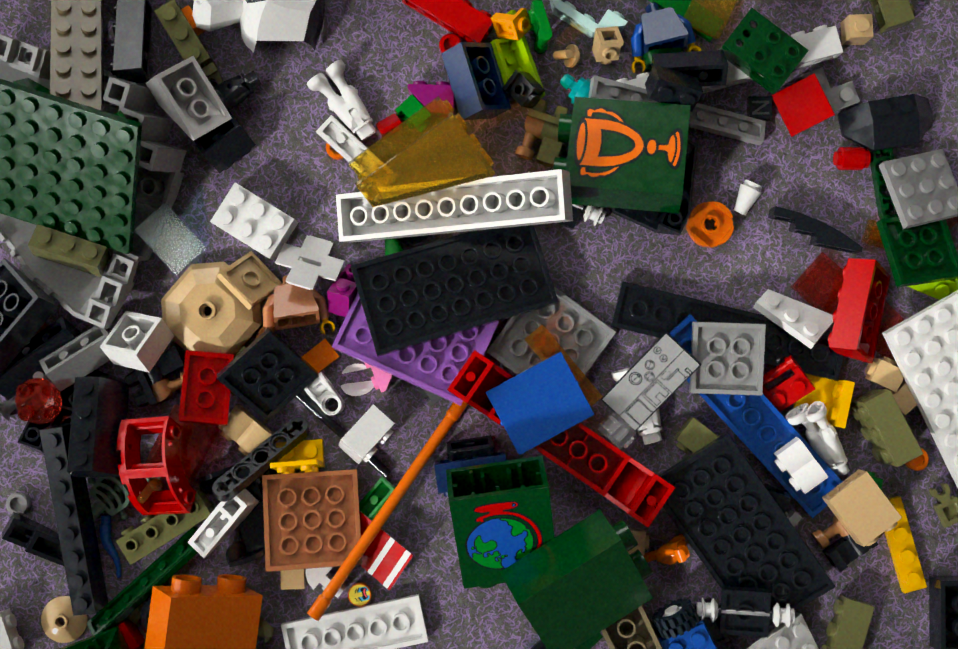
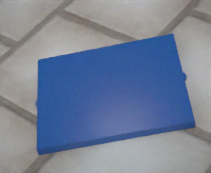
[486,352,595,455]

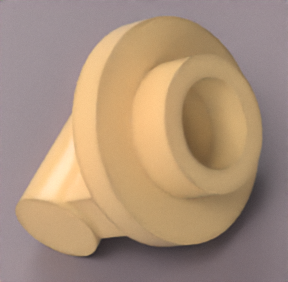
[553,44,580,68]

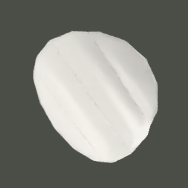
[341,363,374,396]

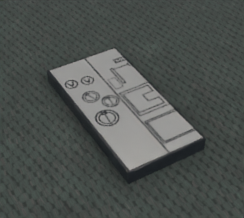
[601,331,702,432]

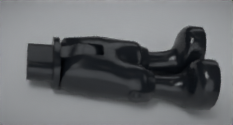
[214,70,261,111]

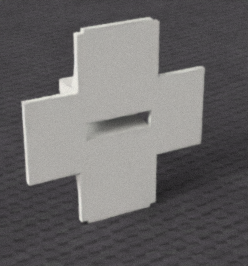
[275,235,344,290]

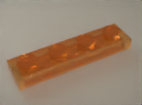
[524,324,603,407]

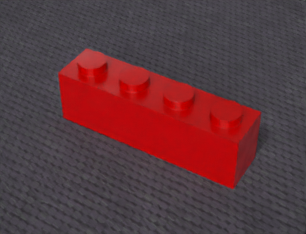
[402,0,494,43]

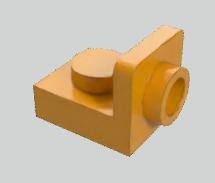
[491,8,531,40]

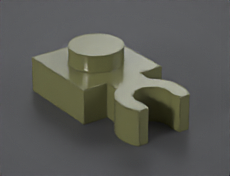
[929,483,958,528]

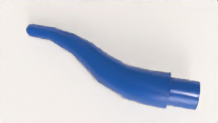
[99,515,121,578]

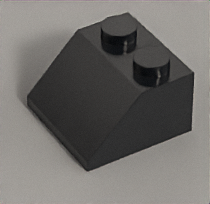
[194,111,256,174]

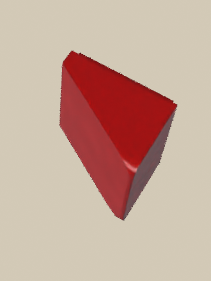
[376,113,403,138]

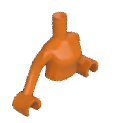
[643,534,690,565]

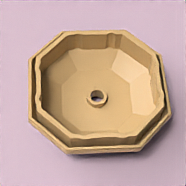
[161,262,262,356]

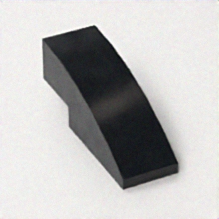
[2,512,64,566]

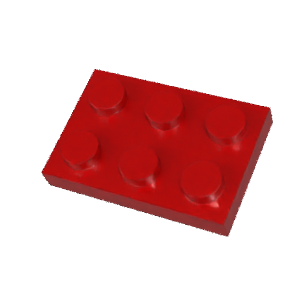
[178,350,234,426]

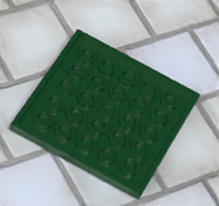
[0,79,142,254]

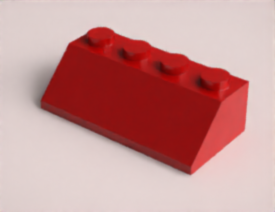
[828,258,891,364]

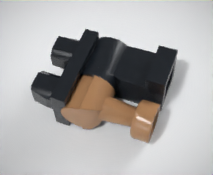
[125,346,185,407]
[811,516,885,573]

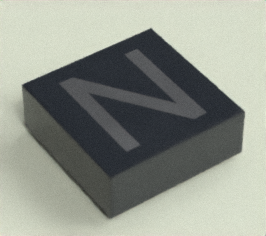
[747,96,772,121]

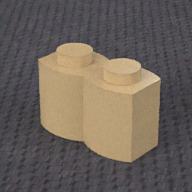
[218,405,274,456]

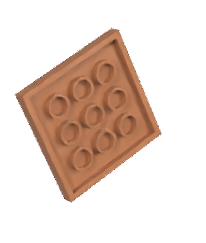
[262,469,362,572]

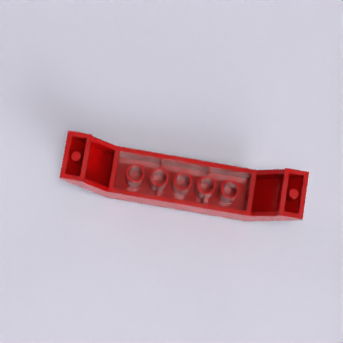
[447,350,675,527]

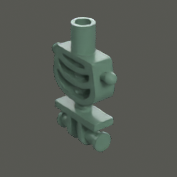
[87,457,157,521]

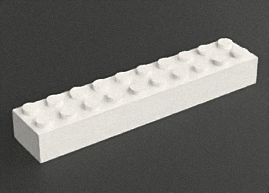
[336,169,573,242]

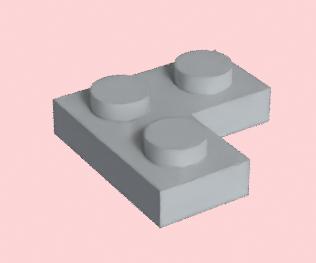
[799,67,860,112]

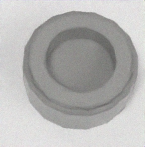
[6,492,32,515]

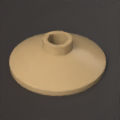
[41,596,88,643]

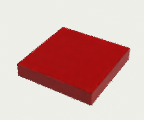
[771,73,835,137]

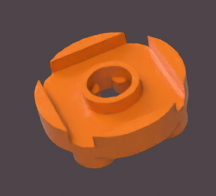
[686,201,734,248]

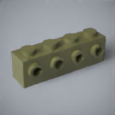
[116,488,214,565]

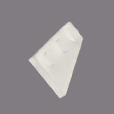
[753,289,834,349]

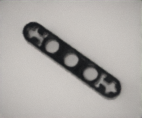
[212,417,310,502]

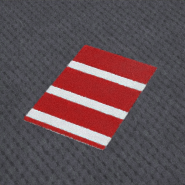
[359,511,413,590]

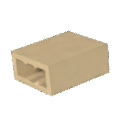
[822,469,902,547]

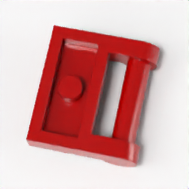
[763,355,815,412]

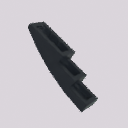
[768,206,863,254]

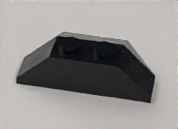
[837,94,933,151]

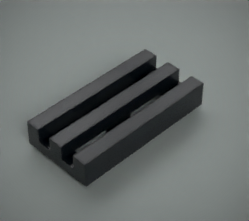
[446,435,495,461]

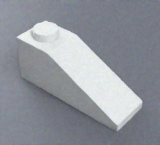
[188,489,259,558]

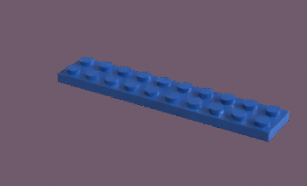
[669,315,843,518]

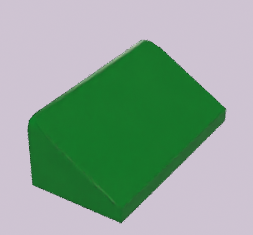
[359,476,396,521]

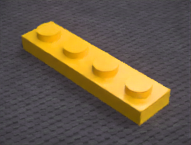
[884,496,927,593]

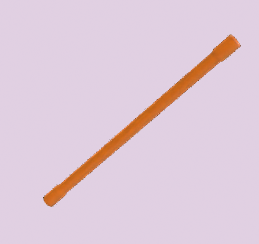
[307,401,468,621]

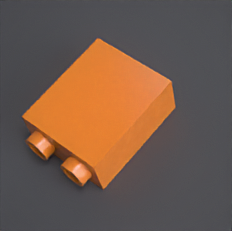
[144,574,263,649]

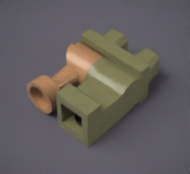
[515,99,569,168]

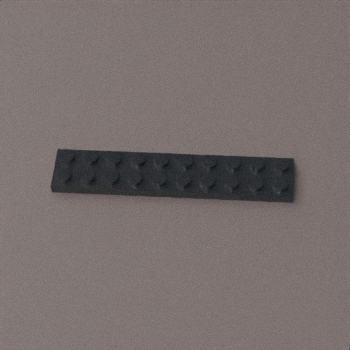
[611,281,844,381]

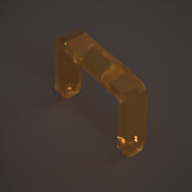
[137,478,163,504]

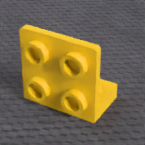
[793,373,855,429]
[270,439,325,474]

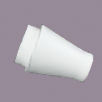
[733,180,762,216]

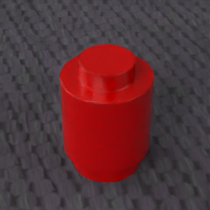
[833,147,871,170]

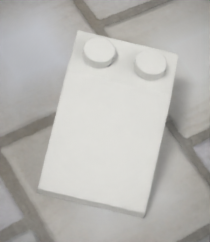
[146,56,232,141]

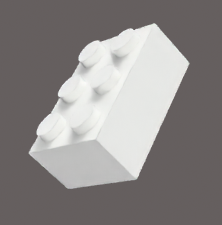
[210,183,299,261]

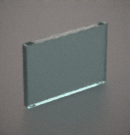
[134,202,206,275]

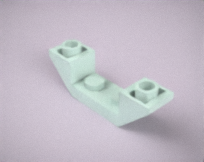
[550,0,628,38]

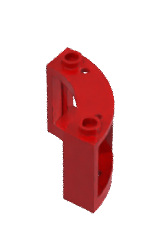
[117,416,196,515]

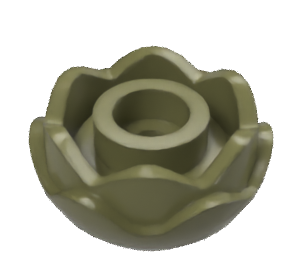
[258,617,274,642]

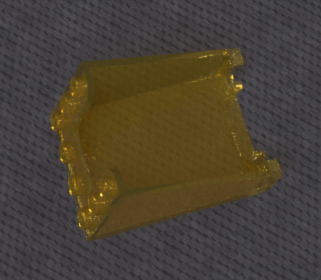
[348,96,496,207]

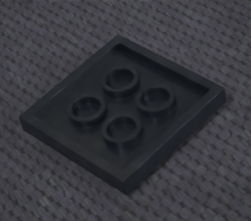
[217,328,319,422]

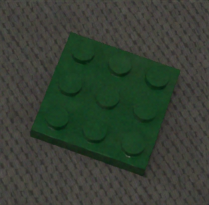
[876,217,958,288]

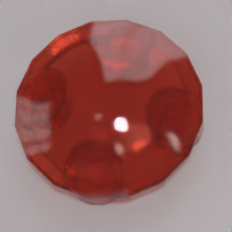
[15,378,62,424]

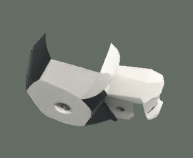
[192,0,325,53]

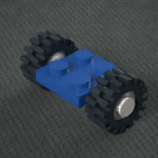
[652,598,718,649]

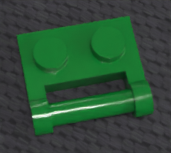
[528,0,552,54]

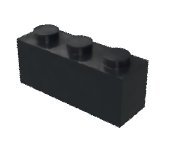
[651,50,729,87]

